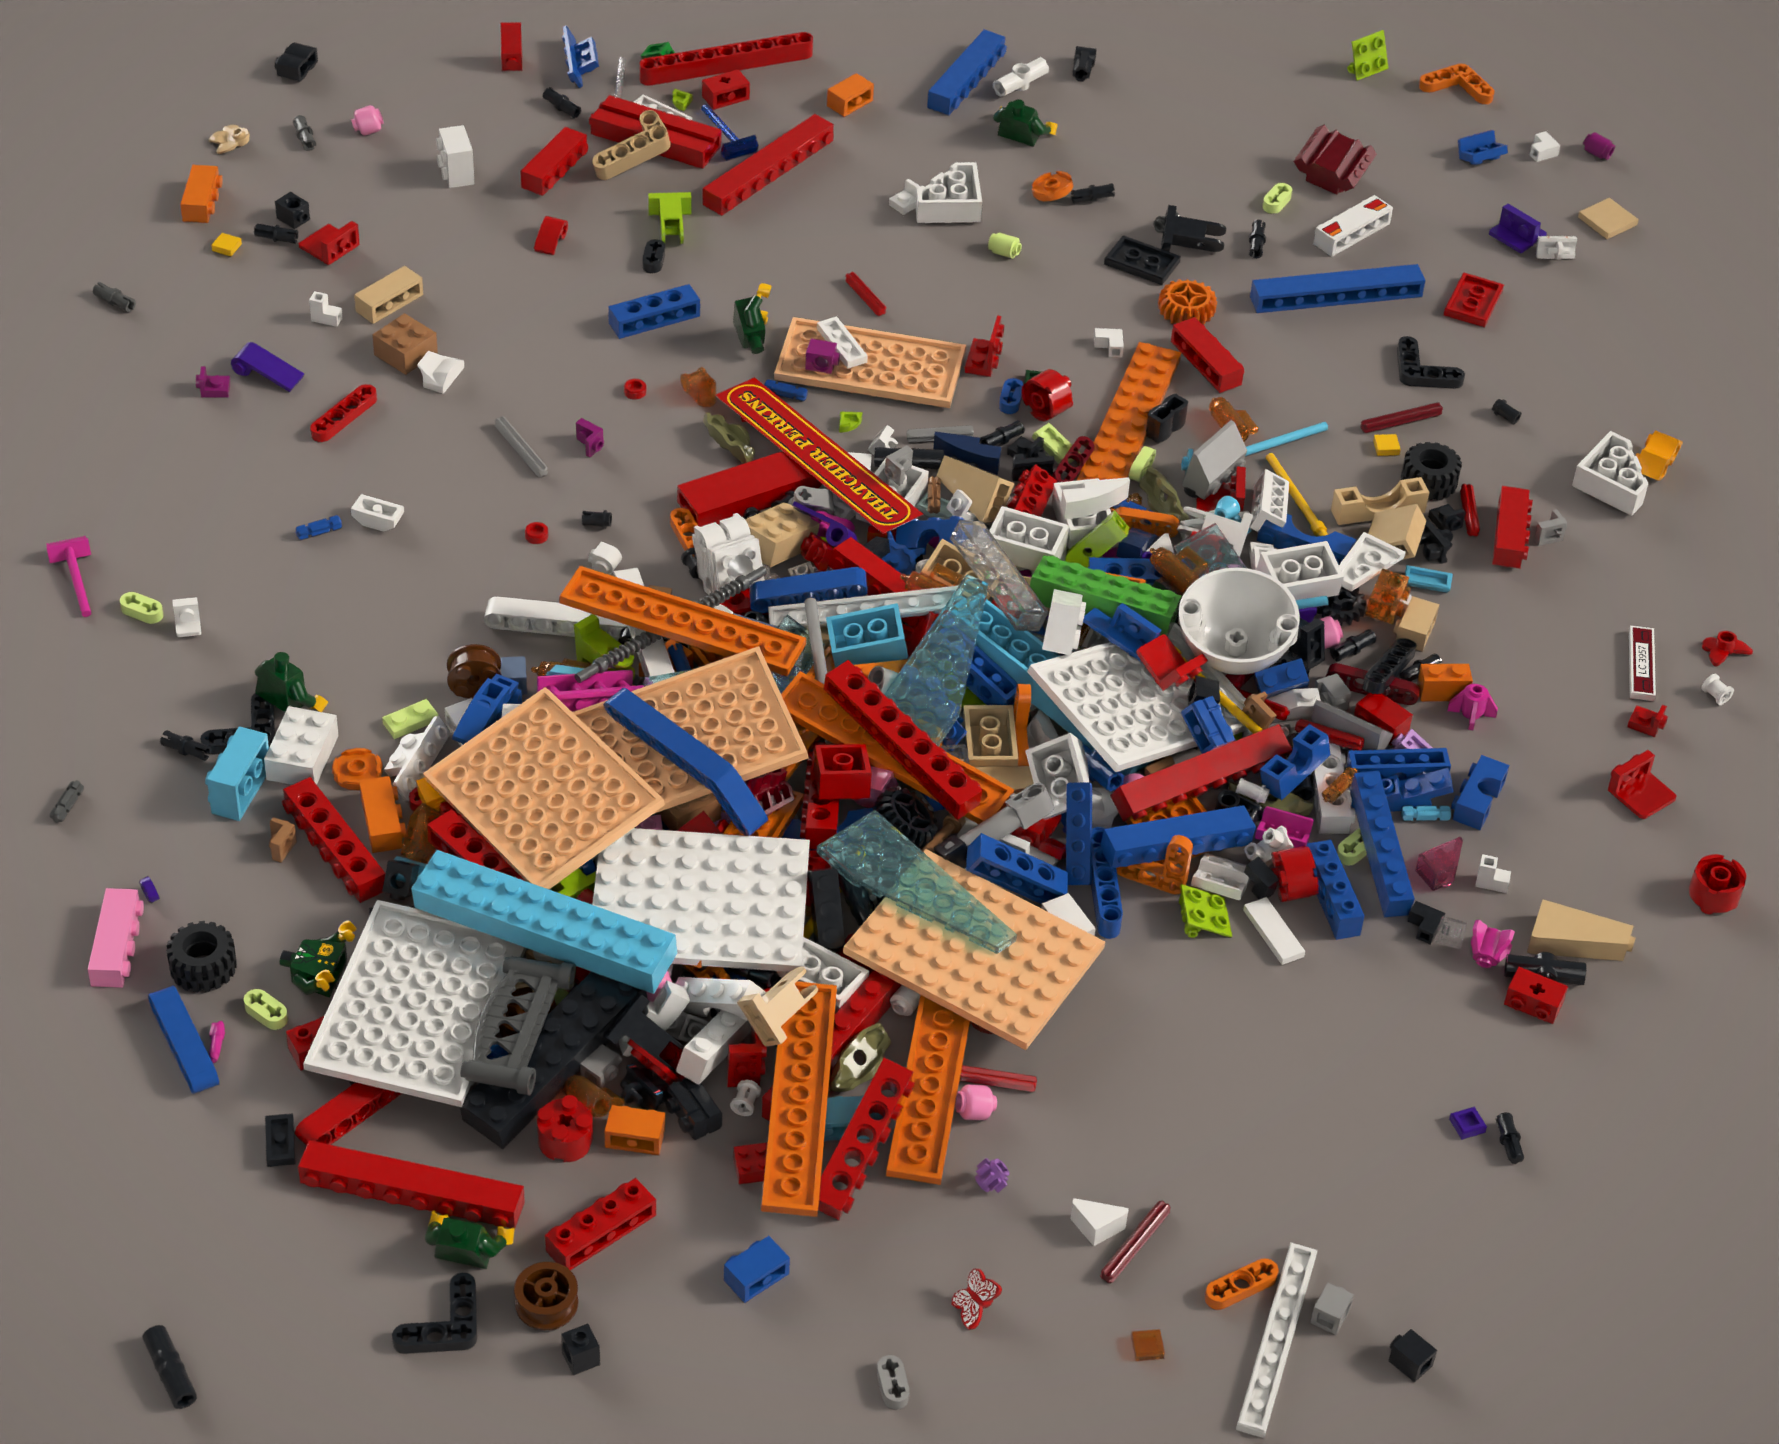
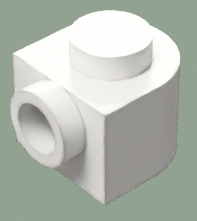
[588,542,622,575]

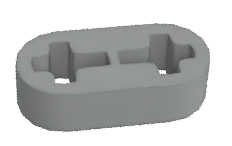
[877,1355,910,1409]

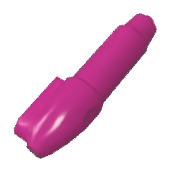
[209,1021,225,1063]

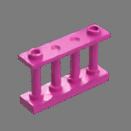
[537,670,648,712]

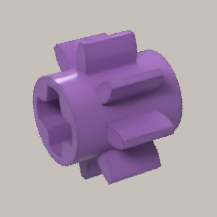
[975,1158,1009,1193]

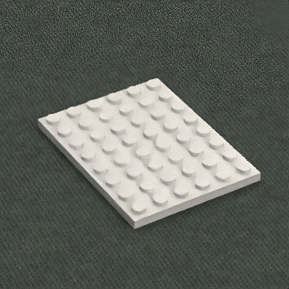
[1027,623,1248,772]
[593,828,810,972]
[303,900,527,1107]

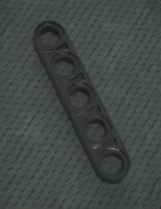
[1362,638,1417,694]

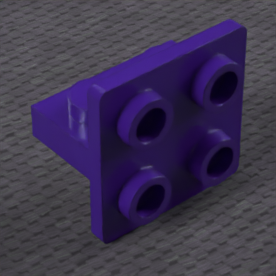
[1489,204,1547,253]

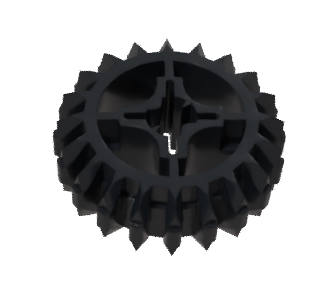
[872,786,938,851]

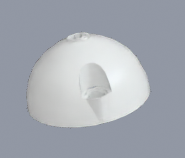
[1178,568,1300,675]

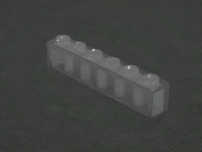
[950,520,1049,631]

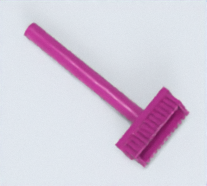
[46,536,91,617]

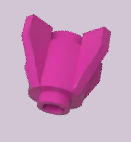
[1447,684,1498,730]
[1471,920,1515,968]

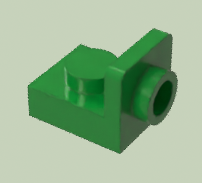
[641,42,675,59]

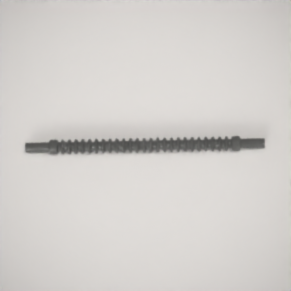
[574,566,767,683]

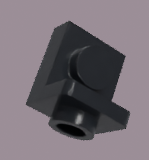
[1007,436,1044,458]
[1428,504,1466,531]

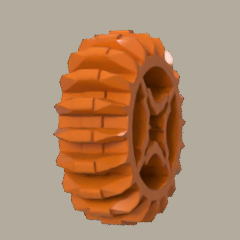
[1158,279,1217,325]

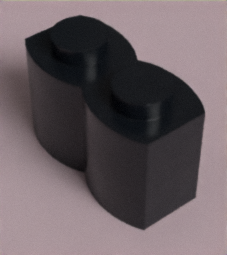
[275,42,318,81]
[1146,394,1188,443]

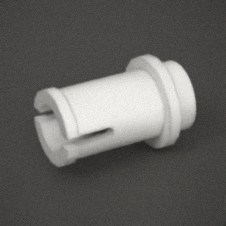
[1236,778,1270,804]

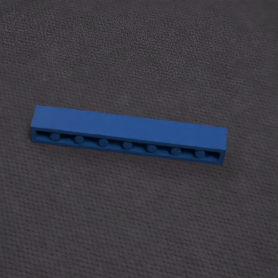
[1250,264,1426,313]

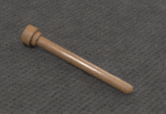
[895,813,966,882]

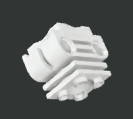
[692,513,765,595]

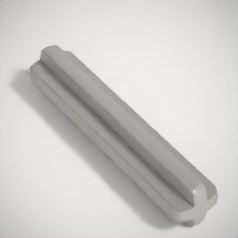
[907,425,974,443]

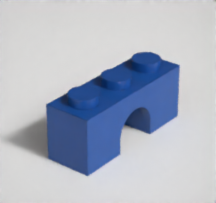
[896,516,971,555]
[1260,724,1331,800]
[1451,755,1510,830]

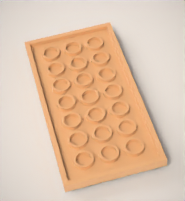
[774,317,966,408]

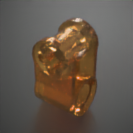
[680,367,716,407]

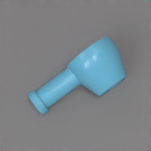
[1214,496,1252,534]

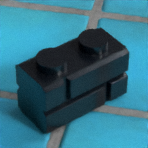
[665,1078,722,1140]

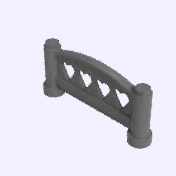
[460,956,576,1096]

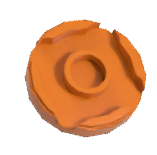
[1031,171,1073,201]
[332,748,383,790]

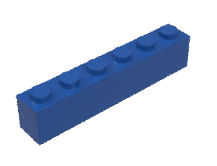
[927,29,1007,115]
[1349,771,1415,918]
[1100,805,1256,869]

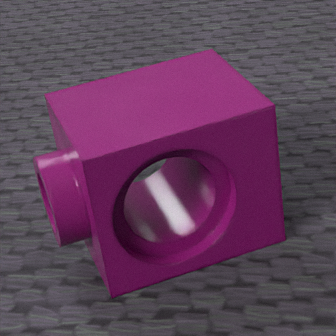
[805,338,840,374]

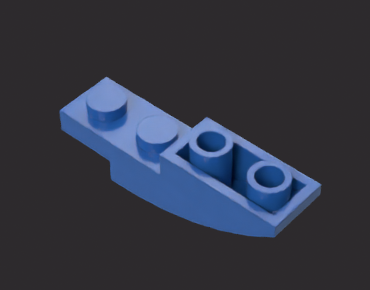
[452,673,519,745]
[1349,768,1454,812]

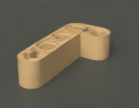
[592,110,671,180]

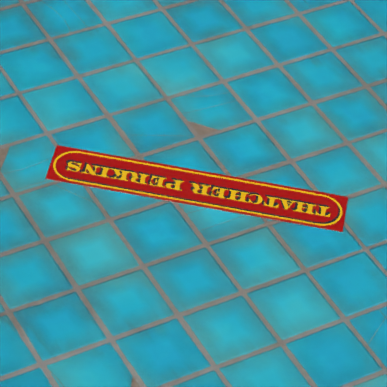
[715,377,924,534]

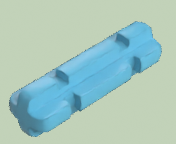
[1401,806,1451,821]

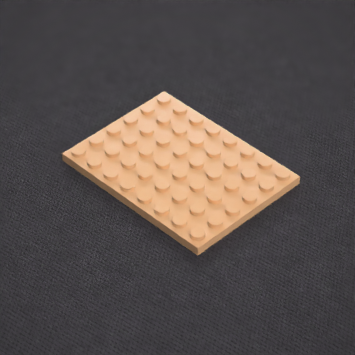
[573,646,809,814]
[423,687,665,889]
[843,849,1105,1050]

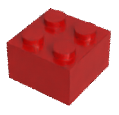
[813,744,872,800]

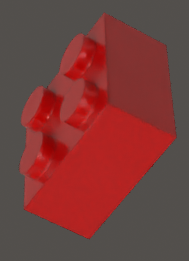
[733,1142,767,1185]

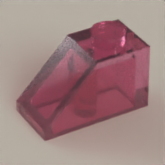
[1415,837,1463,891]

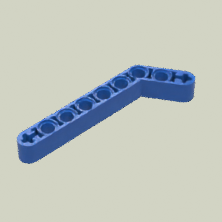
[604,688,768,836]

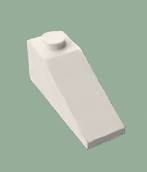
[1268,688,1321,724]

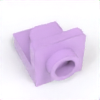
[1391,729,1432,749]

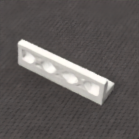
[1250,469,1289,532]

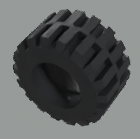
[1401,442,1462,500]
[166,921,237,993]

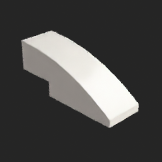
[1061,477,1130,520]
[618,980,690,1057]

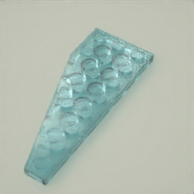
[884,574,988,747]
[817,810,1017,954]

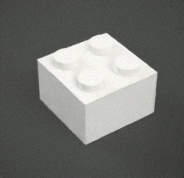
[436,125,474,188]

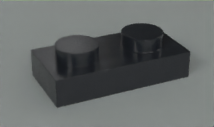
[265,1113,295,1167]

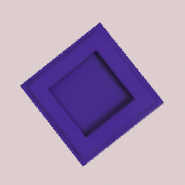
[1449,1107,1487,1140]

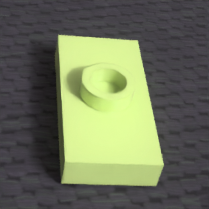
[1032,423,1080,464]

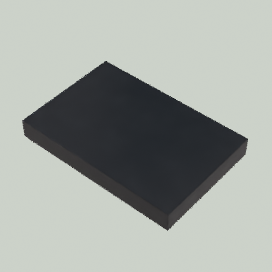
[1104,235,1181,285]

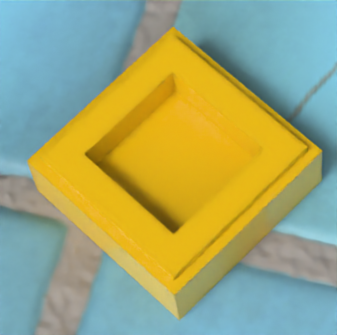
[211,233,242,257]
[1373,434,1401,456]

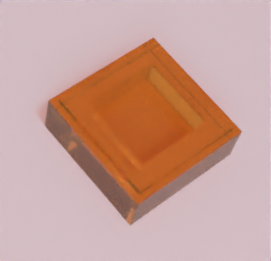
[1131,1329,1165,1361]

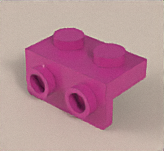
[1255,806,1314,848]

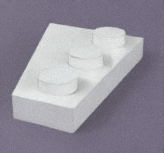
[1339,532,1406,591]

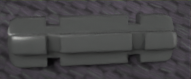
[50,780,84,823]

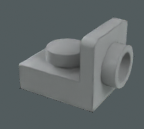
[884,446,913,486]
[1534,509,1567,546]

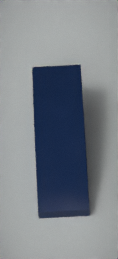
[933,431,1001,476]
[1116,528,1160,559]

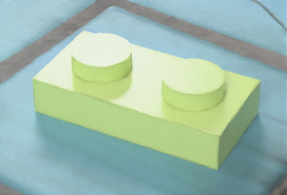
[382,699,438,739]

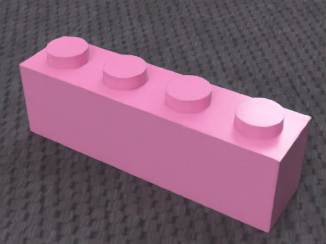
[88,888,144,988]

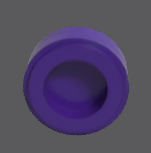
[139,876,160,903]

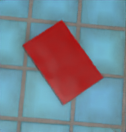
[1443,272,1504,328]

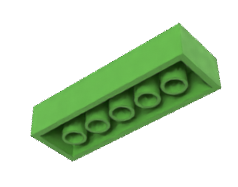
[1027,555,1182,636]

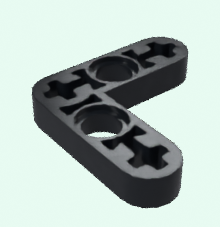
[1397,336,1465,389]
[200,693,275,755]
[392,1272,477,1354]

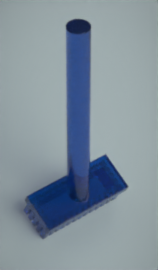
[701,104,759,161]

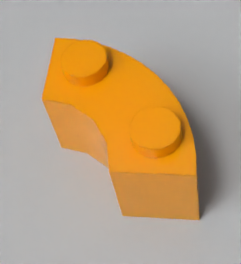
[1636,430,1683,481]

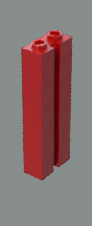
[589,95,721,169]
[677,451,822,527]

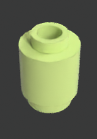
[988,232,1022,259]

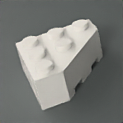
[916,162,982,223]
[1572,431,1648,516]

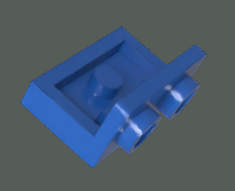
[1458,130,1508,165]

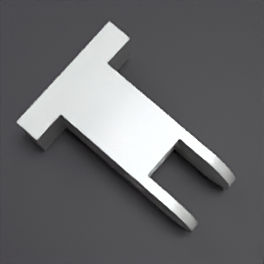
[1177,507,1253,563]

